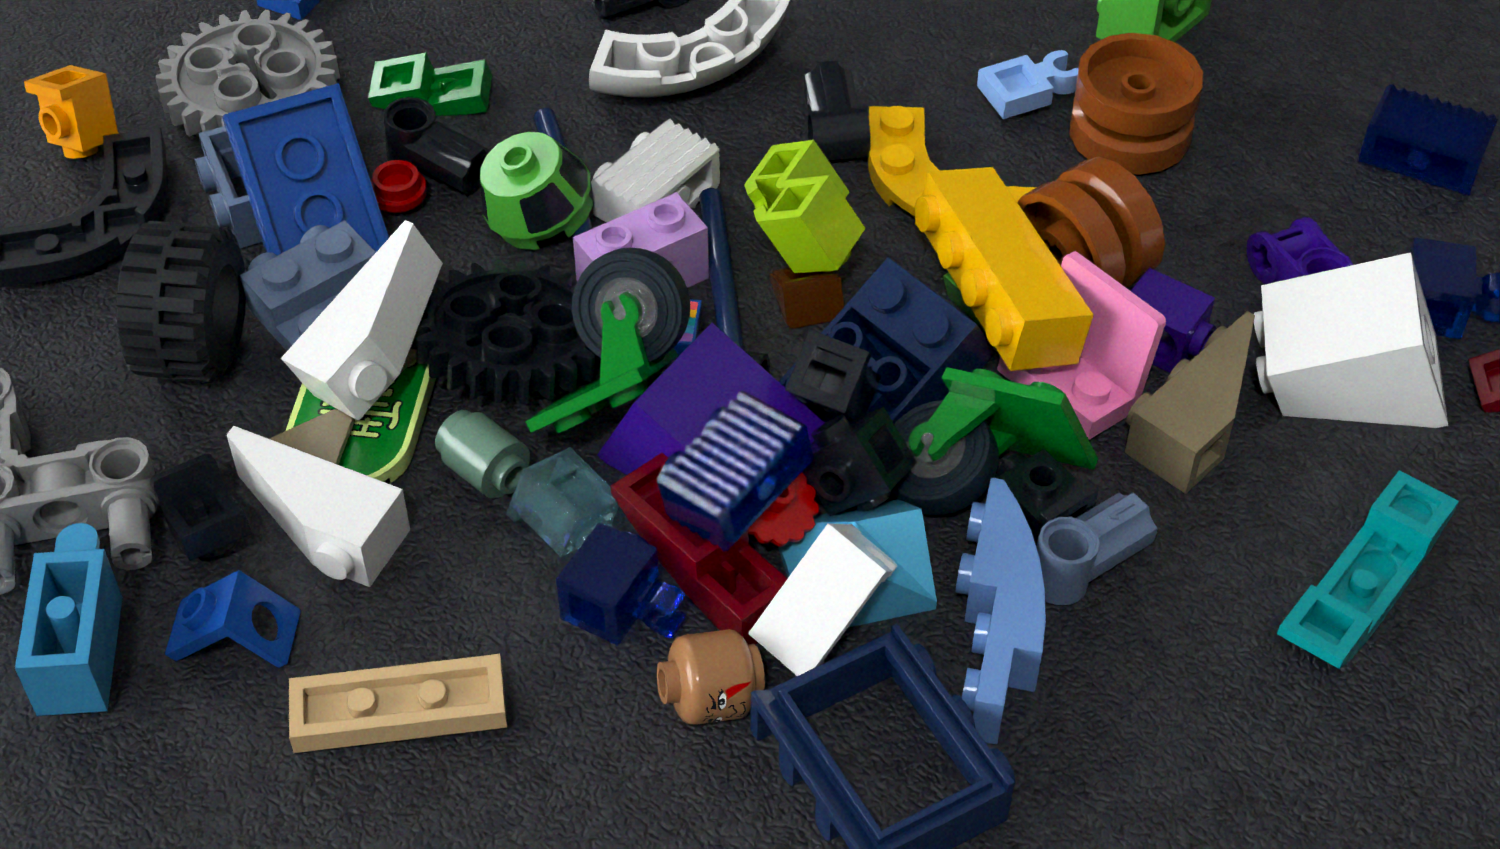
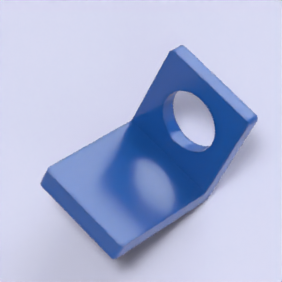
[165,570,301,668]

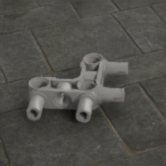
[0,368,160,595]

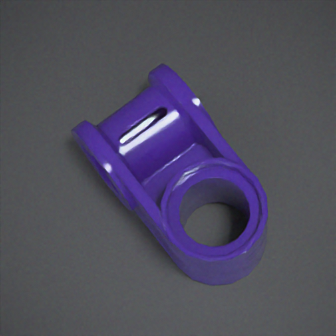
[1246,217,1353,284]

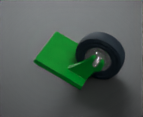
[525,248,690,434]
[891,367,1099,515]

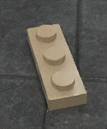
[289,654,507,753]

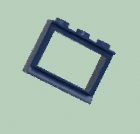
[751,623,1015,849]

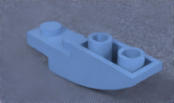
[955,477,1046,745]

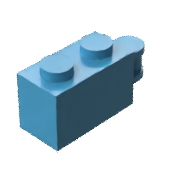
[15,523,123,716]

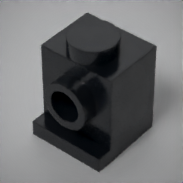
[785,330,881,420]
[994,449,1099,546]

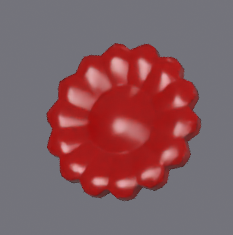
[728,458,819,547]

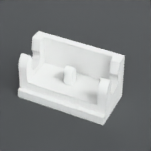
[748,523,897,676]

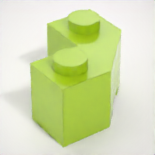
[744,140,866,273]

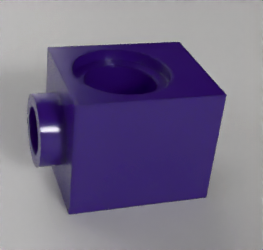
[1131,268,1216,373]

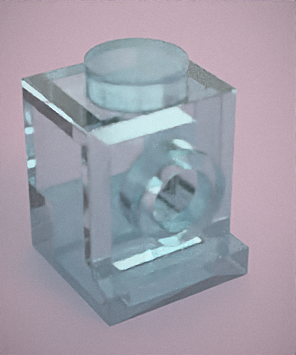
[506,447,619,557]

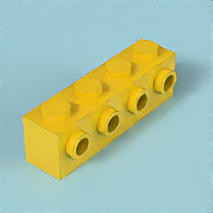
[915,167,1094,371]

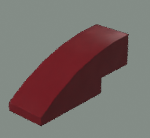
[610,453,787,645]

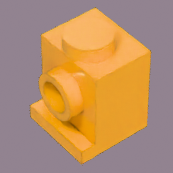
[24,65,118,159]

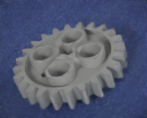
[156,10,340,137]

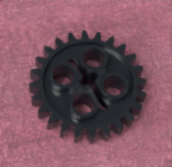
[411,260,601,404]

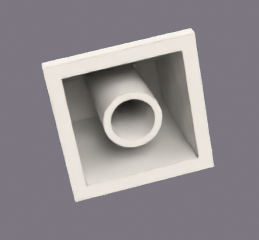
[1254,252,1448,428]

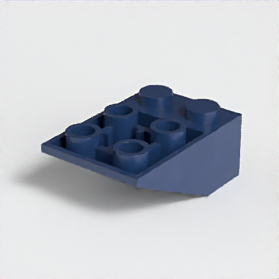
[779,257,996,424]

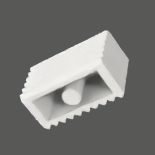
[591,118,720,223]

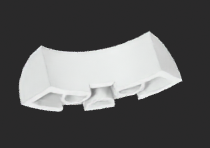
[589,0,791,98]

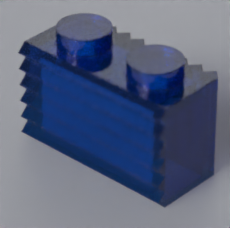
[1358,84,1498,196]
[657,391,814,551]

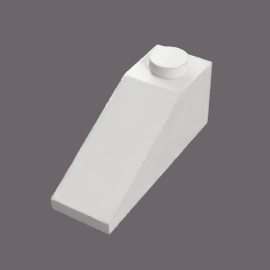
[281,220,443,421]
[227,426,410,587]

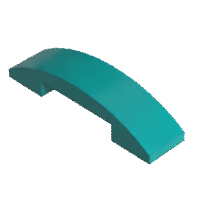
[1277,470,1459,669]

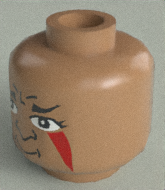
[657,629,765,725]

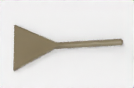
[269,347,417,465]

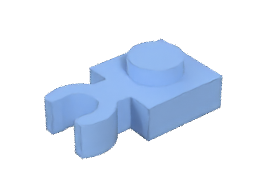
[977,50,1078,119]

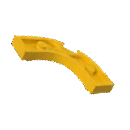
[868,106,1037,226]

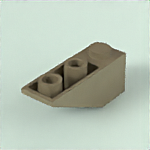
[1125,311,1255,494]

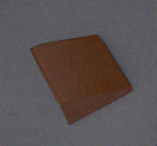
[769,267,844,328]

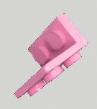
[997,251,1166,440]

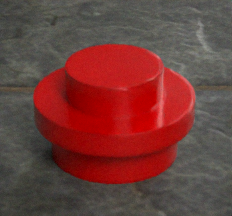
[371,160,427,213]

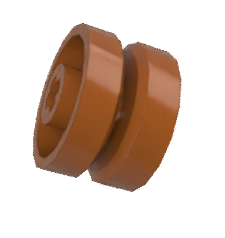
[1069,33,1203,175]
[1017,157,1165,287]

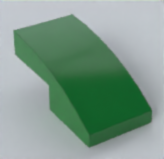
[368,52,492,116]

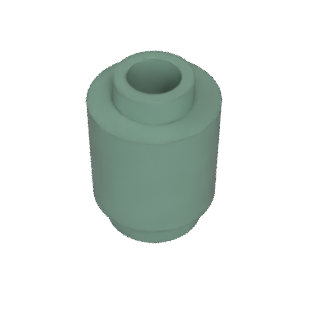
[435,410,530,499]

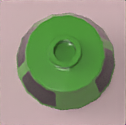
[480,132,593,250]

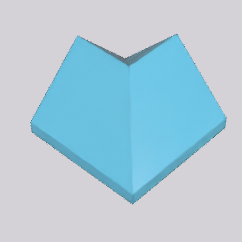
[778,499,937,628]

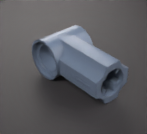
[1036,492,1158,605]

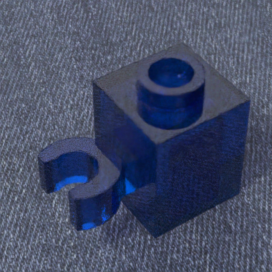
[1410,237,1500,339]
[556,522,686,646]

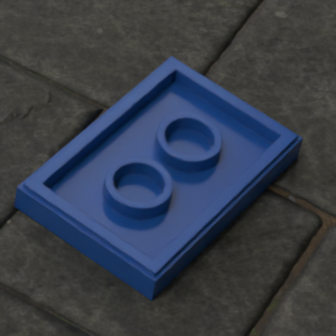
[222,83,389,255]

